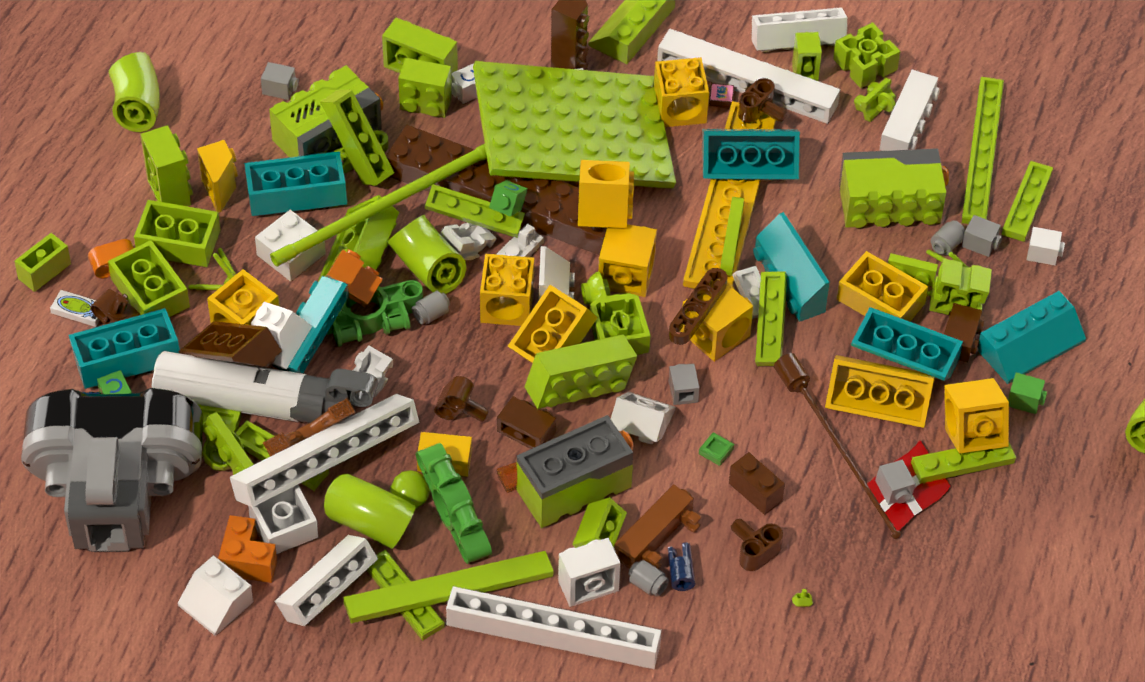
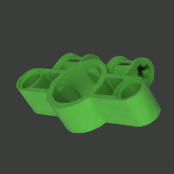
[326,280,423,347]
[416,443,492,564]

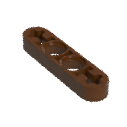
[669,268,727,345]

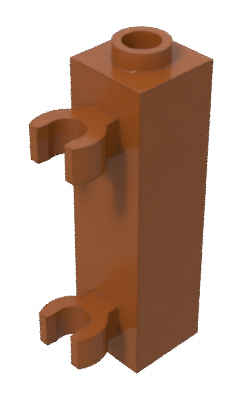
[614,484,701,569]

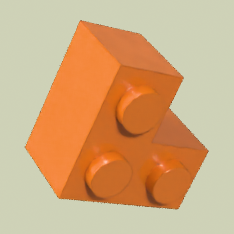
[325,250,382,307]
[218,515,277,583]

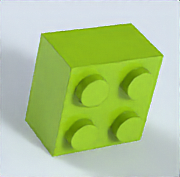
[398,58,452,118]

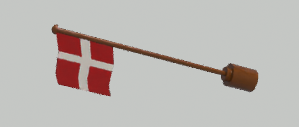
[774,353,951,539]

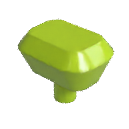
[792,589,813,607]

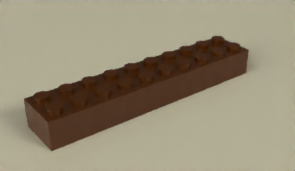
[386,125,607,255]

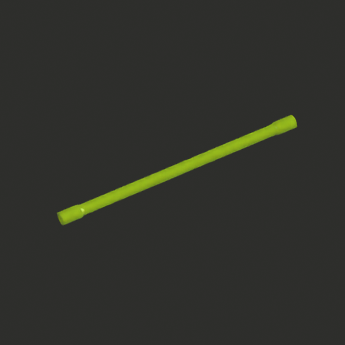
[270,143,487,267]

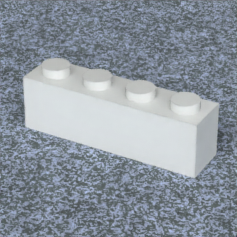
[752,8,847,52]
[880,70,940,151]
[275,535,378,626]

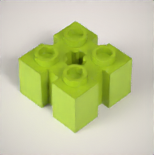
[833,22,901,88]
[929,258,992,315]

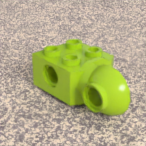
[581,271,651,355]

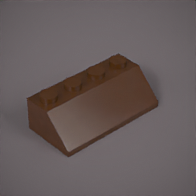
[551,0,589,70]
[178,321,282,367]

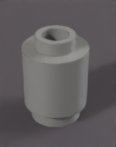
[931,220,965,255]
[412,291,450,324]
[628,560,669,597]

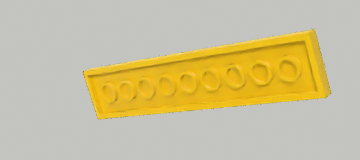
[683,101,776,289]

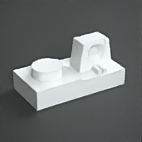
[496,224,544,257]
[732,266,761,319]

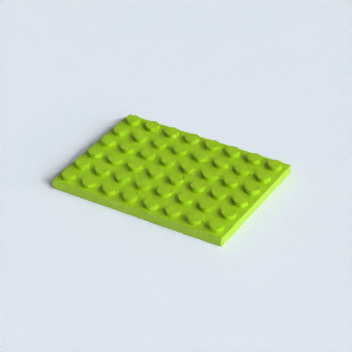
[473,61,676,189]

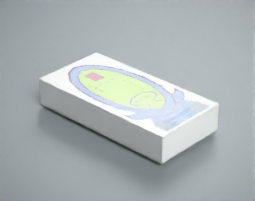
[50,290,100,327]

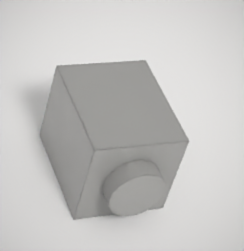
[261,62,298,100]
[962,215,1002,257]
[668,364,699,405]
[875,459,916,505]

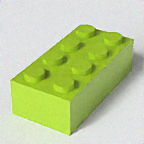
[524,334,637,409]

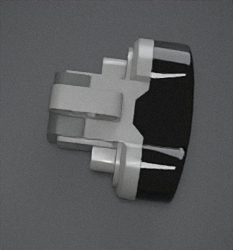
[21,388,204,552]

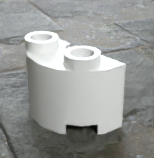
[440,223,497,260]
[353,345,393,397]

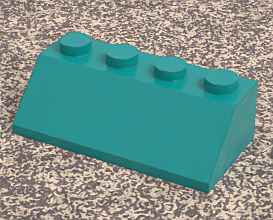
[702,129,800,179]
[244,151,347,216]
[753,212,830,322]
[272,276,349,374]
[977,291,1086,384]
[851,307,963,381]
[68,308,180,389]

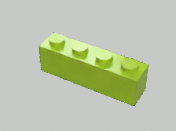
[320,90,394,185]

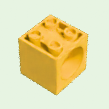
[654,57,709,127]
[578,160,634,228]
[598,224,657,297]
[480,254,534,326]
[207,269,280,325]
[681,279,753,362]
[945,378,1009,454]

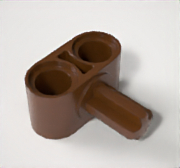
[738,78,787,123]
[90,289,140,325]
[434,376,488,422]
[731,519,783,571]

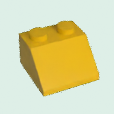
[197,140,238,213]

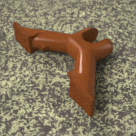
[263,398,355,457]

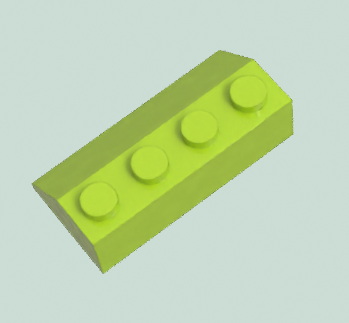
[588,0,675,64]
[318,195,399,282]

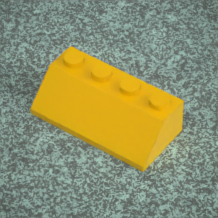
[825,355,934,428]

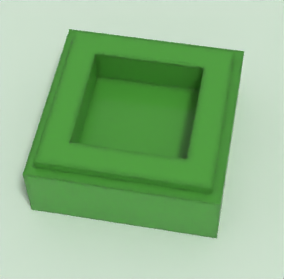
[699,432,734,466]

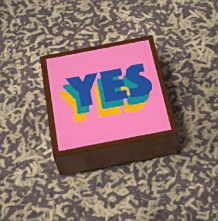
[709,83,735,108]

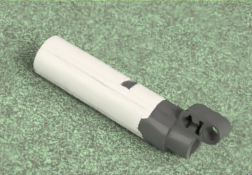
[152,351,378,423]

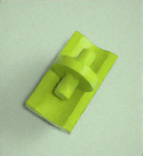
[854,78,896,121]

